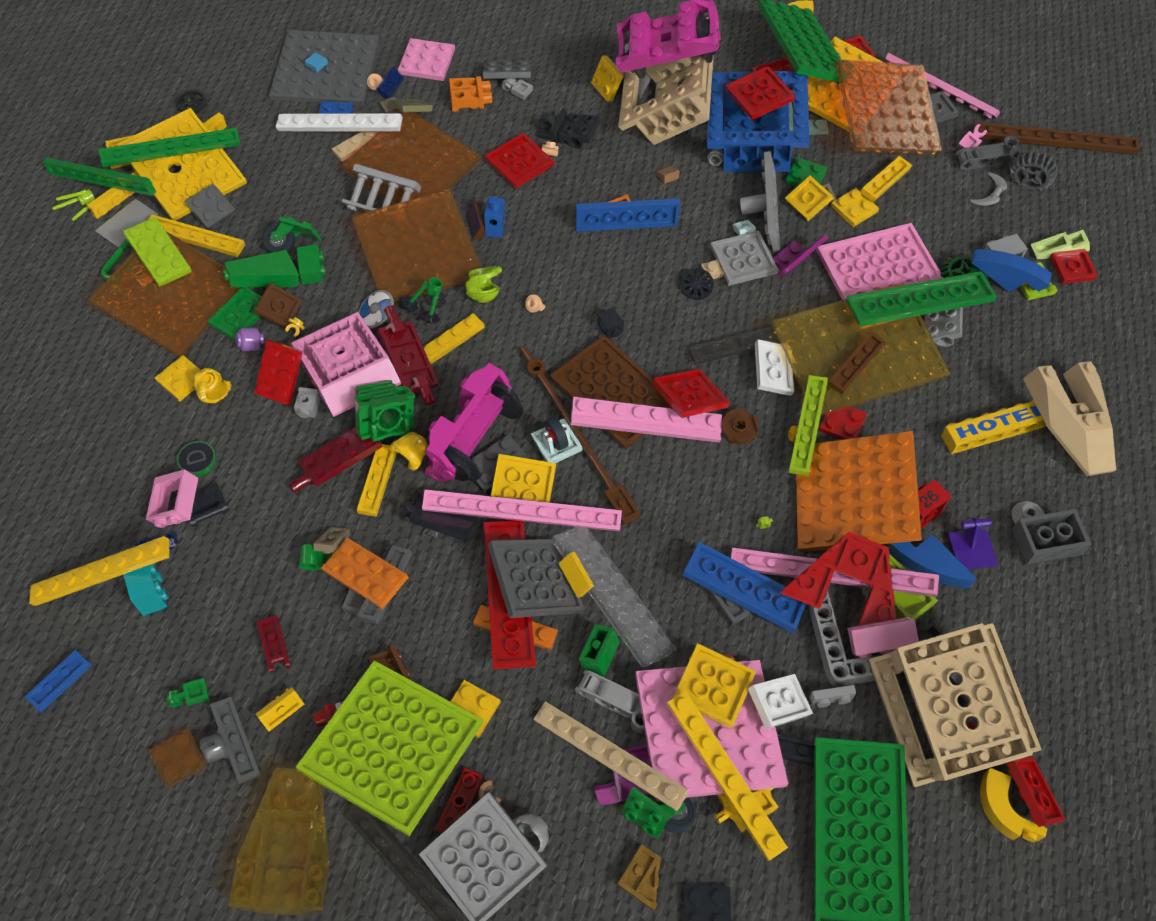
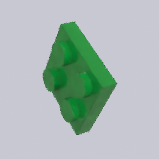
[785,157,828,187]

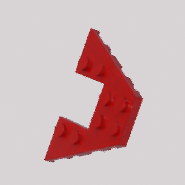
[780,532,897,626]

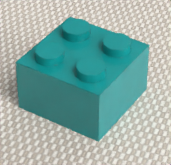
[123,563,169,616]

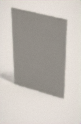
[95,199,158,247]

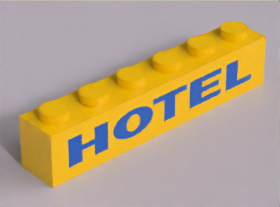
[941,400,1047,454]

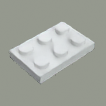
[755,339,794,396]
[748,674,813,729]

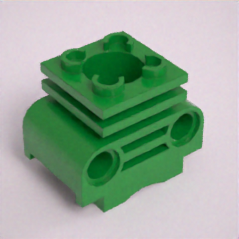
[355,380,415,442]

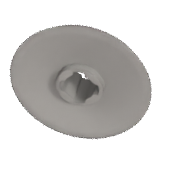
[1012,501,1045,524]

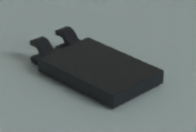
[399,489,479,541]

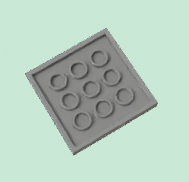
[419,792,548,921]

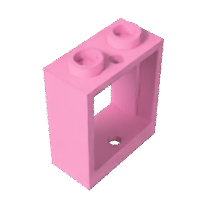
[146,469,198,528]

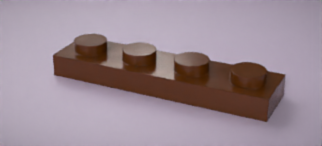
[827,331,886,394]

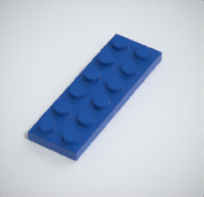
[576,199,680,232]
[682,542,806,633]

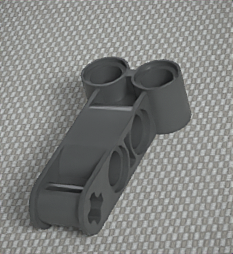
[955,136,1024,170]

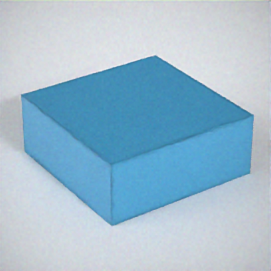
[305,52,328,72]

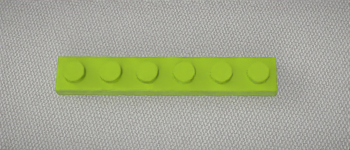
[789,375,828,476]

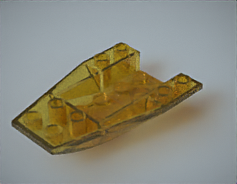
[228,768,330,915]

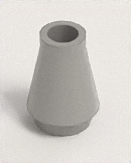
[708,149,724,166]

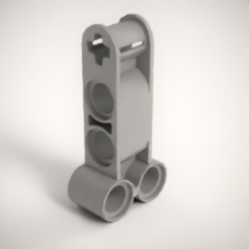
[575,670,645,734]

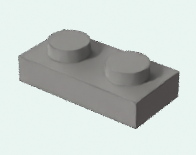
[809,685,856,708]

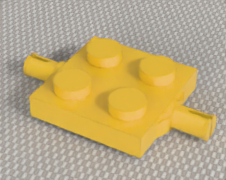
[714,788,778,833]

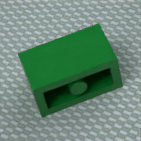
[297,244,326,285]
[579,624,620,677]

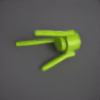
[52,189,95,221]

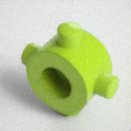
[756,517,773,529]

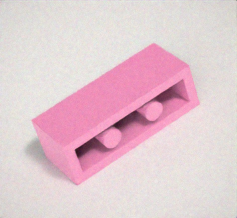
[848,617,919,658]

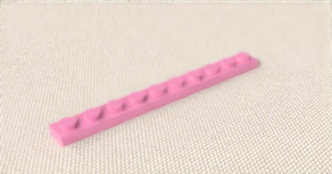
[422,490,622,531]
[731,548,939,597]

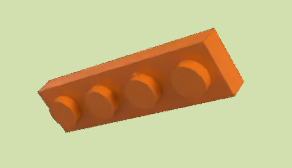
[473,605,558,650]

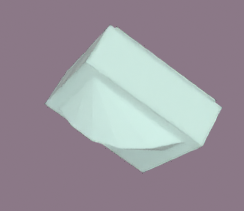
[733,220,756,235]

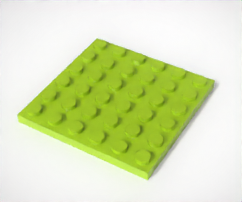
[296,660,483,836]

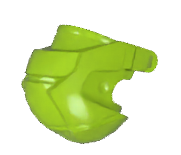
[465,266,502,303]

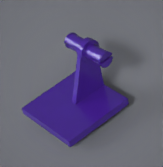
[947,517,998,569]

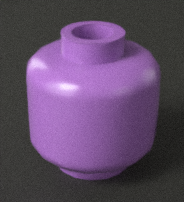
[235,328,264,351]

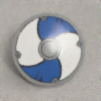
[359,290,394,329]

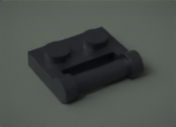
[189,482,230,528]

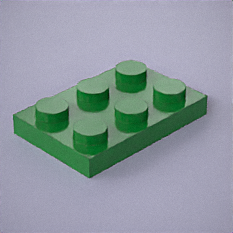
[208,287,262,341]

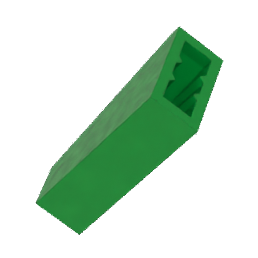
[222,250,299,287]

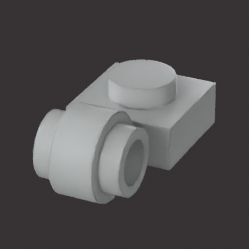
[502,78,533,100]

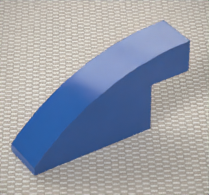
[971,249,1051,292]
[887,535,977,588]

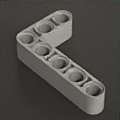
[807,591,879,686]

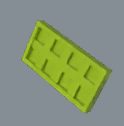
[123,217,192,287]

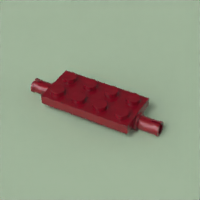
[377,305,439,406]
[288,426,384,494]

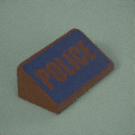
[466,201,485,239]

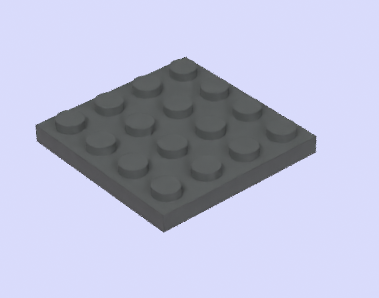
[488,539,584,618]

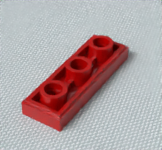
[435,767,484,833]

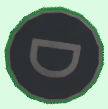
[177,441,217,477]

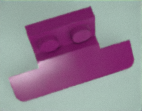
[773,234,829,277]
[594,744,651,805]

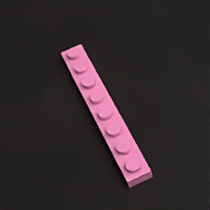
[885,53,1000,119]

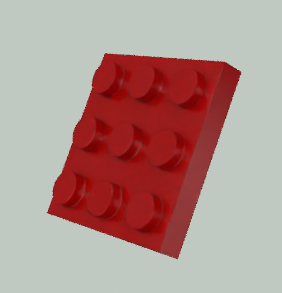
[725,66,795,120]
[485,133,554,189]
[652,369,729,418]

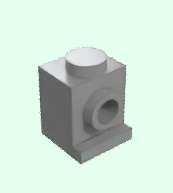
[294,387,321,418]

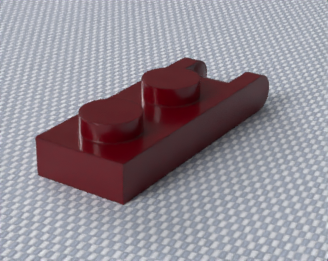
[257,615,291,673]

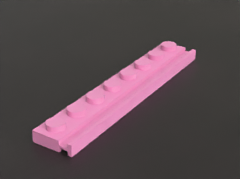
[571,397,722,442]

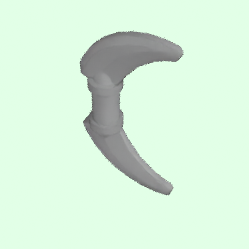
[970,172,1007,206]

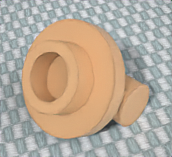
[367,74,385,90]
[542,141,559,156]
[525,295,545,312]

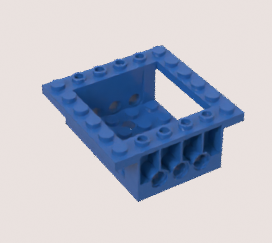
[707,71,810,172]

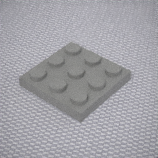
[710,231,778,286]

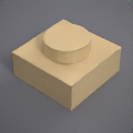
[701,260,724,280]

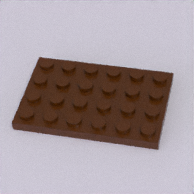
[550,335,673,450]

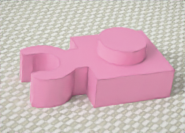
[957,124,987,149]

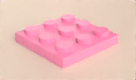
[398,38,455,81]

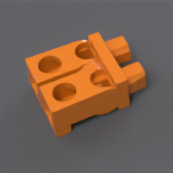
[449,76,492,112]

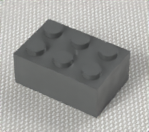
[1012,509,1091,565]

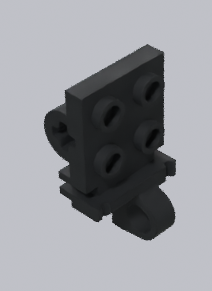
[537,109,600,149]

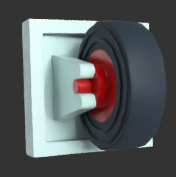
[531,416,582,463]

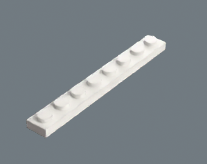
[276,114,403,131]

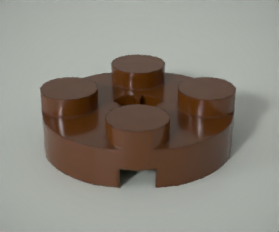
[721,408,759,444]

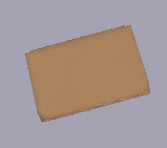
[656,166,680,184]

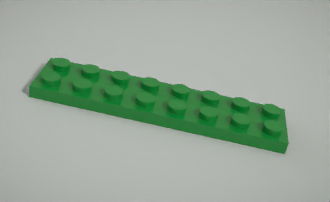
[846,271,997,327]

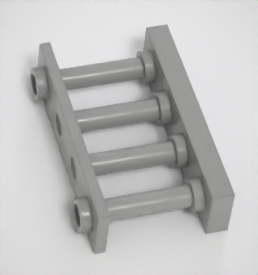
[342,164,421,225]

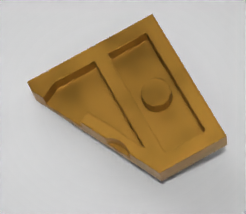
[616,844,661,911]

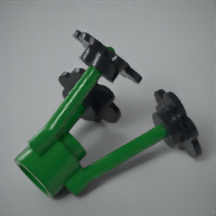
[400,277,446,323]

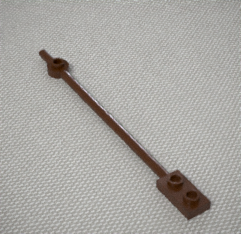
[520,346,641,525]

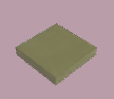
[389,99,433,112]

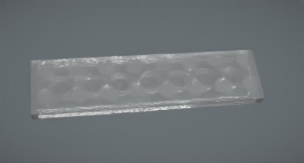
[551,527,677,668]

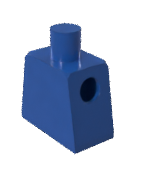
[484,196,506,238]

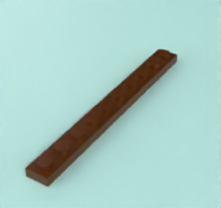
[973,122,1140,154]

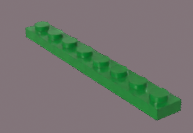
[98,128,240,167]
[43,158,156,196]

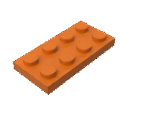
[321,538,409,610]

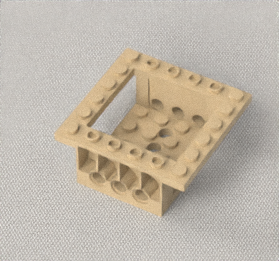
[618,17,714,145]
[868,623,1042,787]

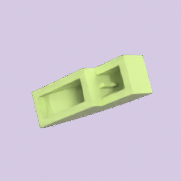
[1031,230,1090,259]

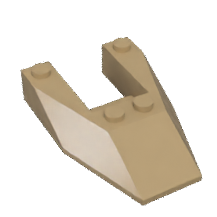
[1023,362,1116,476]

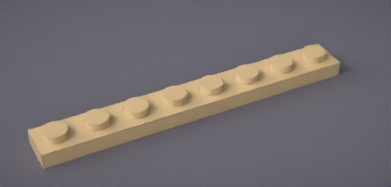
[533,701,689,811]

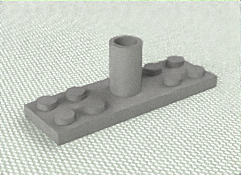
[740,151,780,252]

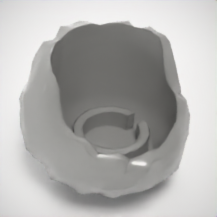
[513,813,549,853]

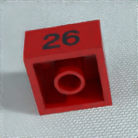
[918,479,952,528]

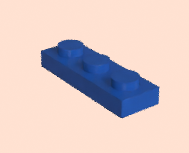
[25,650,92,713]

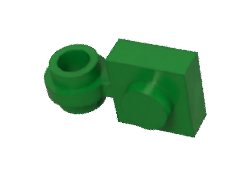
[166,678,209,708]

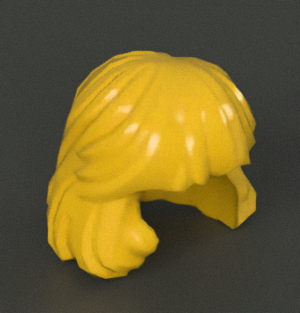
[193,368,232,403]
[389,432,428,471]

